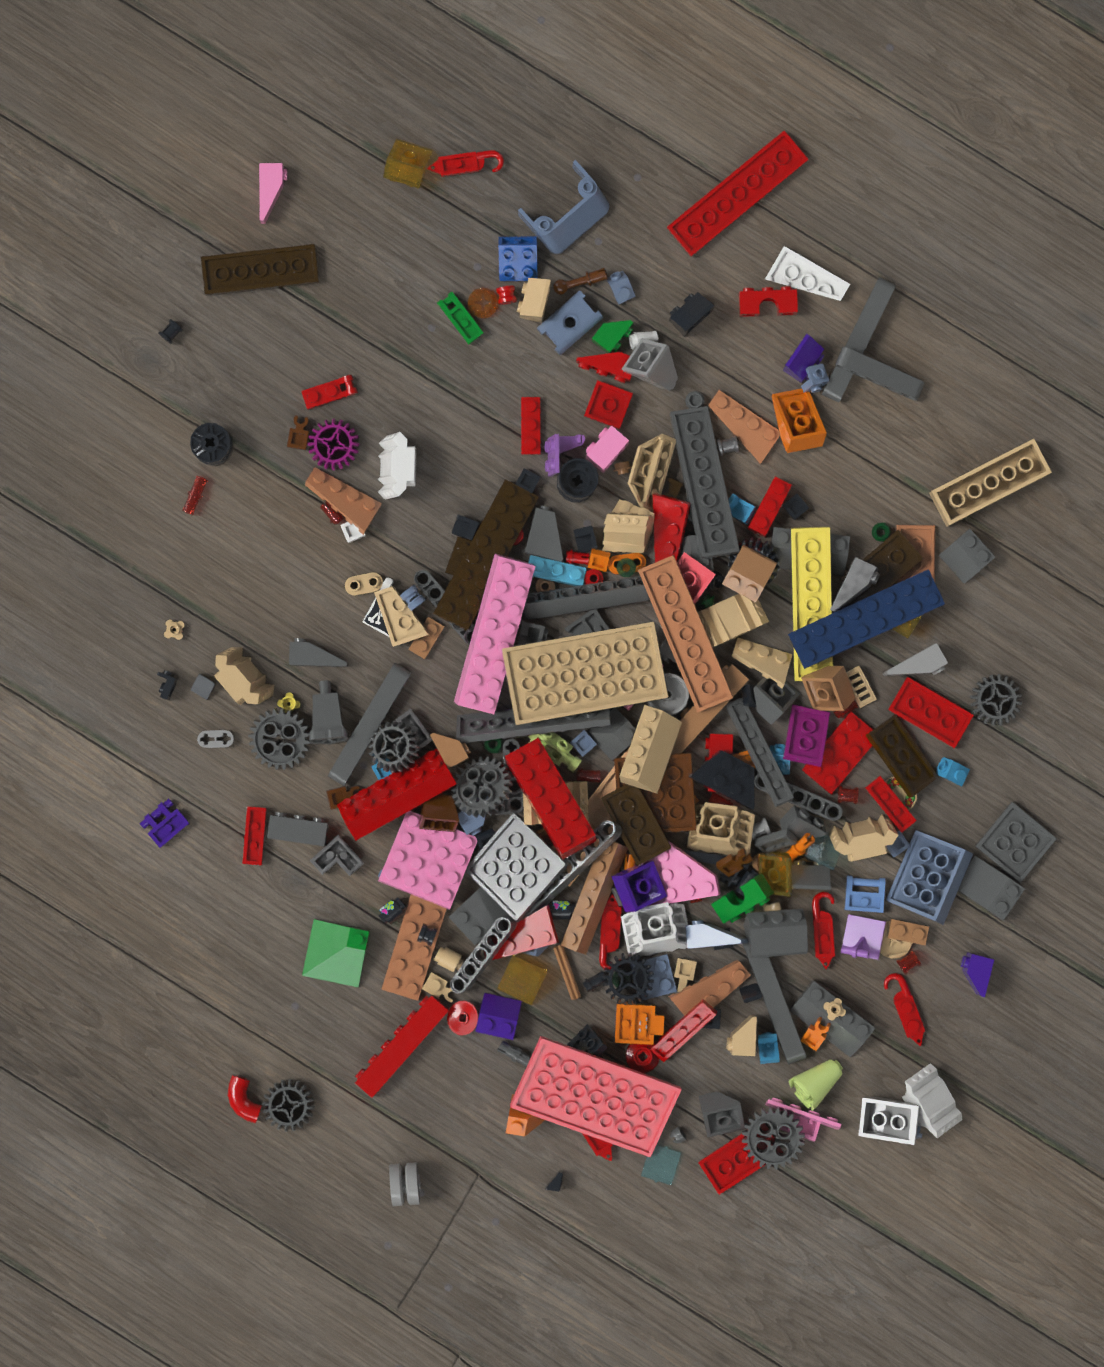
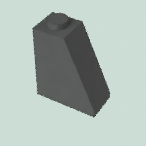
[525,506,563,562]

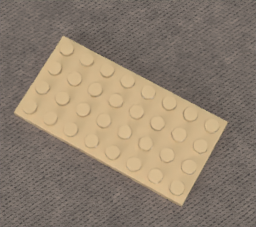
[502,622,668,725]

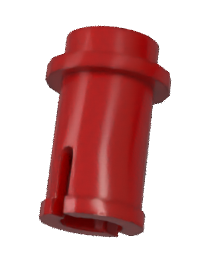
[565,549,590,565]

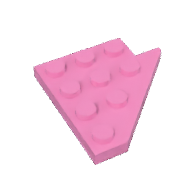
[644,841,721,906]

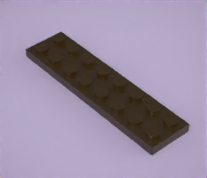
[433,479,539,631]

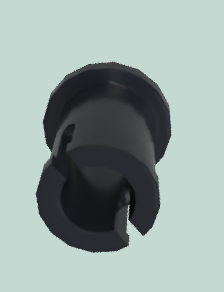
[583,971,608,992]

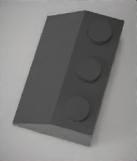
[743,909,808,958]

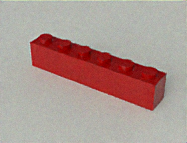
[355,995,449,1098]

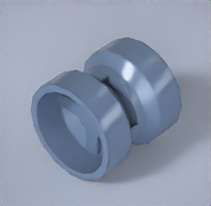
[400,584,426,611]

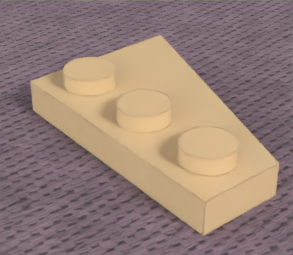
[374,586,429,647]
[732,637,792,689]

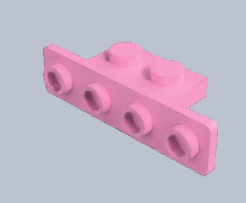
[765,1098,842,1142]

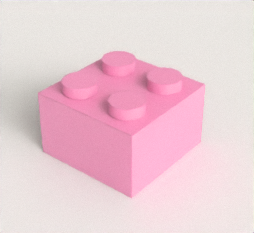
[586,426,629,473]

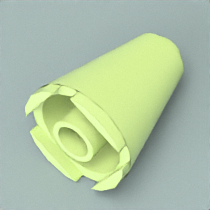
[788,1059,843,1111]

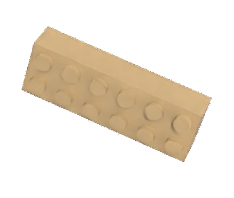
[929,439,1052,527]

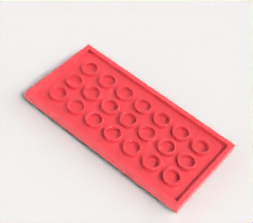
[510,1036,682,1158]

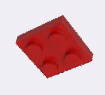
[584,380,633,430]

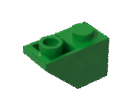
[592,320,634,353]

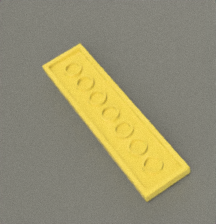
[791,527,833,681]

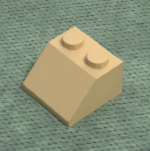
[517,278,551,323]
[726,1015,757,1056]

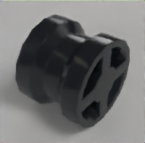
[417,923,438,946]

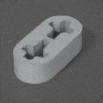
[197,730,235,748]

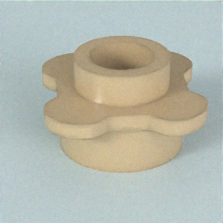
[164,620,185,640]
[823,998,846,1021]

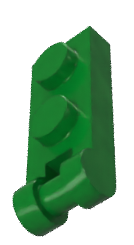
[437,291,484,345]

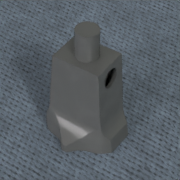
[309,680,349,745]

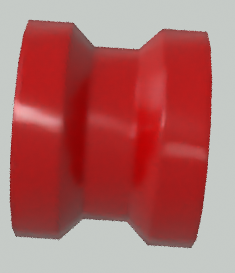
[496,285,517,305]

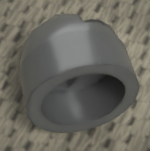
[670,1126,687,1143]

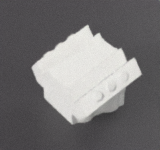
[378,432,416,500]
[621,902,688,958]
[902,1063,962,1138]

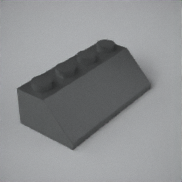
[770,527,850,576]
[789,980,875,1057]

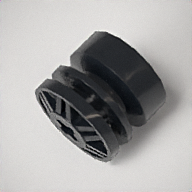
[190,423,233,466]
[557,458,599,503]

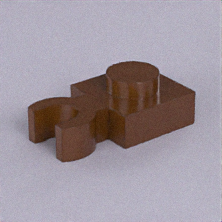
[287,415,309,451]
[326,786,360,810]
[716,849,752,877]

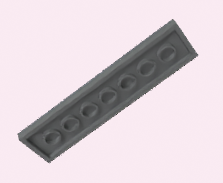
[669,406,739,559]
[456,708,611,743]

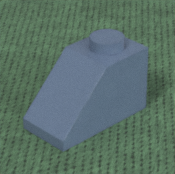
[458,796,489,836]

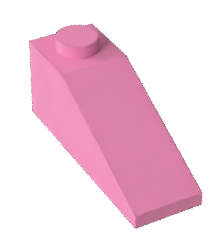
[259,163,287,224]

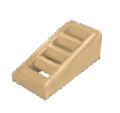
[846,666,877,708]

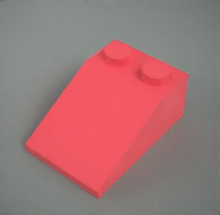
[677,552,716,604]

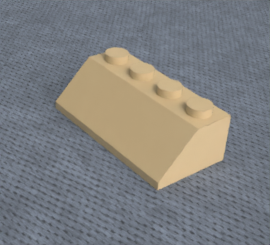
[620,705,682,794]

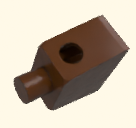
[419,792,459,832]

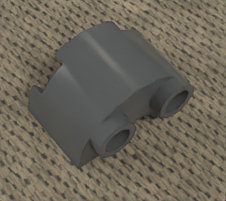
[517,621,548,646]

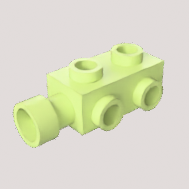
[528,732,582,772]

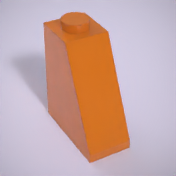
[506,1094,545,1136]

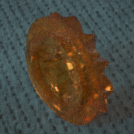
[468,287,498,318]

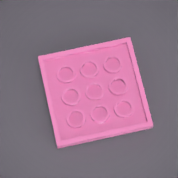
[378,811,477,910]

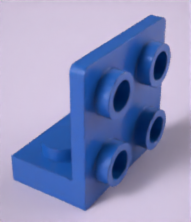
[498,236,537,281]

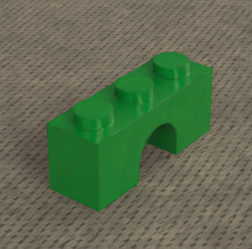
[711,873,774,924]

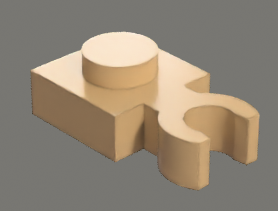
[422,972,453,1002]

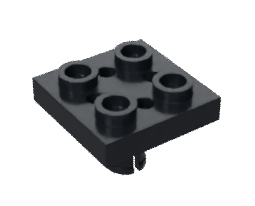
[567,1024,608,1058]

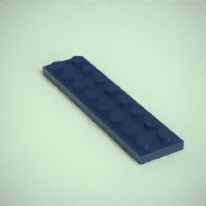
[788,569,945,669]

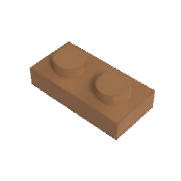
[408,617,445,659]
[887,919,929,946]

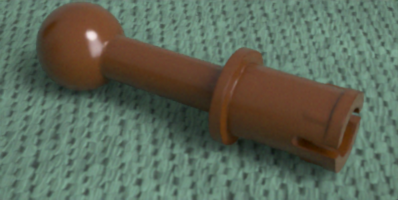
[553,268,608,295]

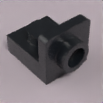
[157,670,178,701]

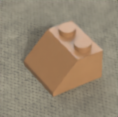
[722,545,777,602]
[801,666,856,711]
[430,733,471,769]

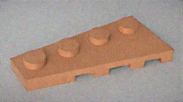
[708,390,780,464]
[305,467,382,535]
[668,960,751,1016]

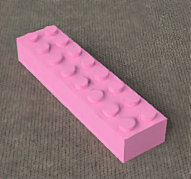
[454,554,536,714]

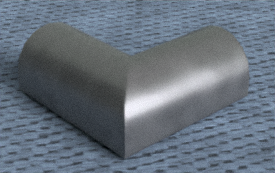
[392,709,432,753]
[310,835,364,876]

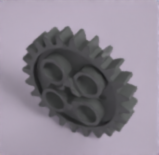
[248,707,310,770]
[451,756,513,818]
[742,1106,805,1170]

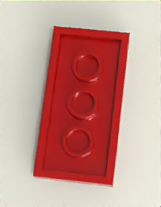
[888,677,974,748]
[802,711,873,795]
[698,1123,783,1195]

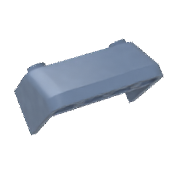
[518,160,609,254]

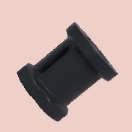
[158,319,183,344]

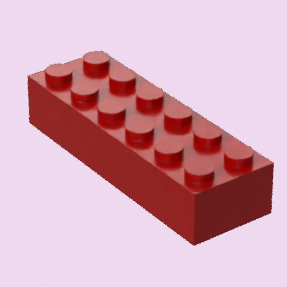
[505,738,596,860]
[337,749,457,841]

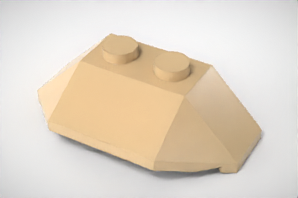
[628,434,676,512]

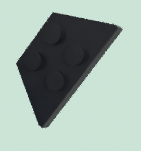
[689,750,755,810]

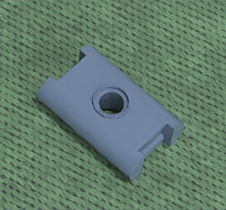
[537,290,603,355]

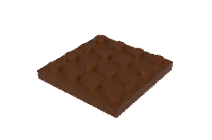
[614,753,697,833]

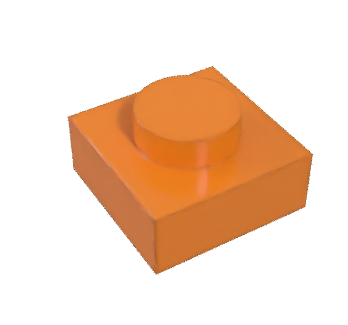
[588,549,611,572]

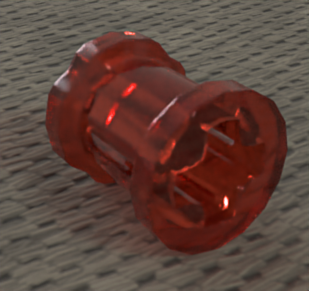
[837,786,859,804]
[896,950,921,975]

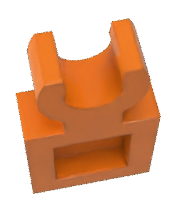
[800,1017,831,1051]

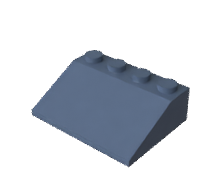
[886,830,973,925]

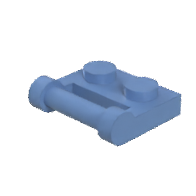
[844,875,885,913]

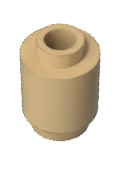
[434,947,464,972]

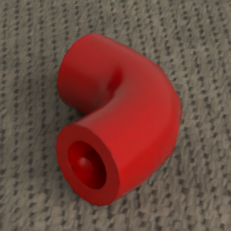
[227,1075,262,1124]

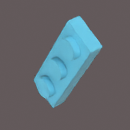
[528,555,586,586]

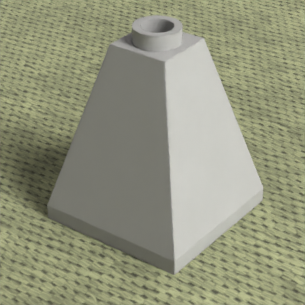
[622,338,678,391]

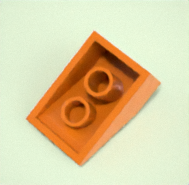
[772,389,827,453]

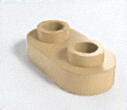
[345,573,383,596]

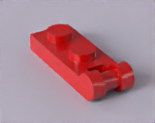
[301,374,358,410]

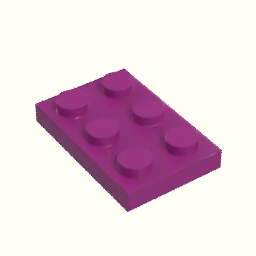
[783,705,830,767]

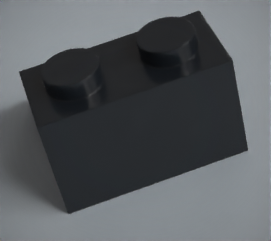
[669,292,714,337]

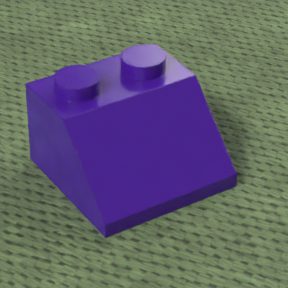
[783,334,824,383]
[611,861,667,912]
[960,952,994,997]
[475,993,522,1040]

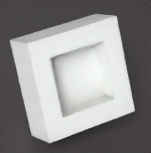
[340,522,366,543]

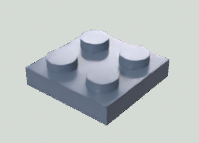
[630,954,677,1000]

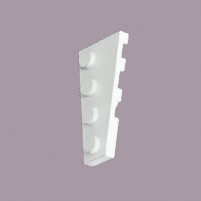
[765,246,850,301]

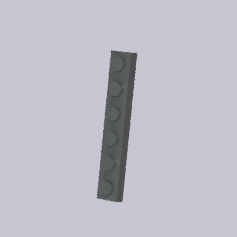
[726,698,794,807]

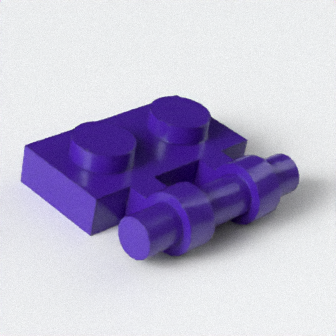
[139,798,190,848]

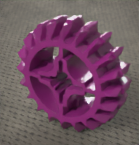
[308,419,360,471]

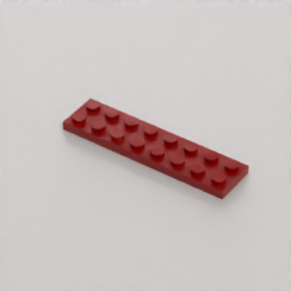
[667,130,809,257]

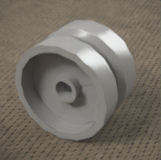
[647,673,689,716]
[389,1162,421,1207]

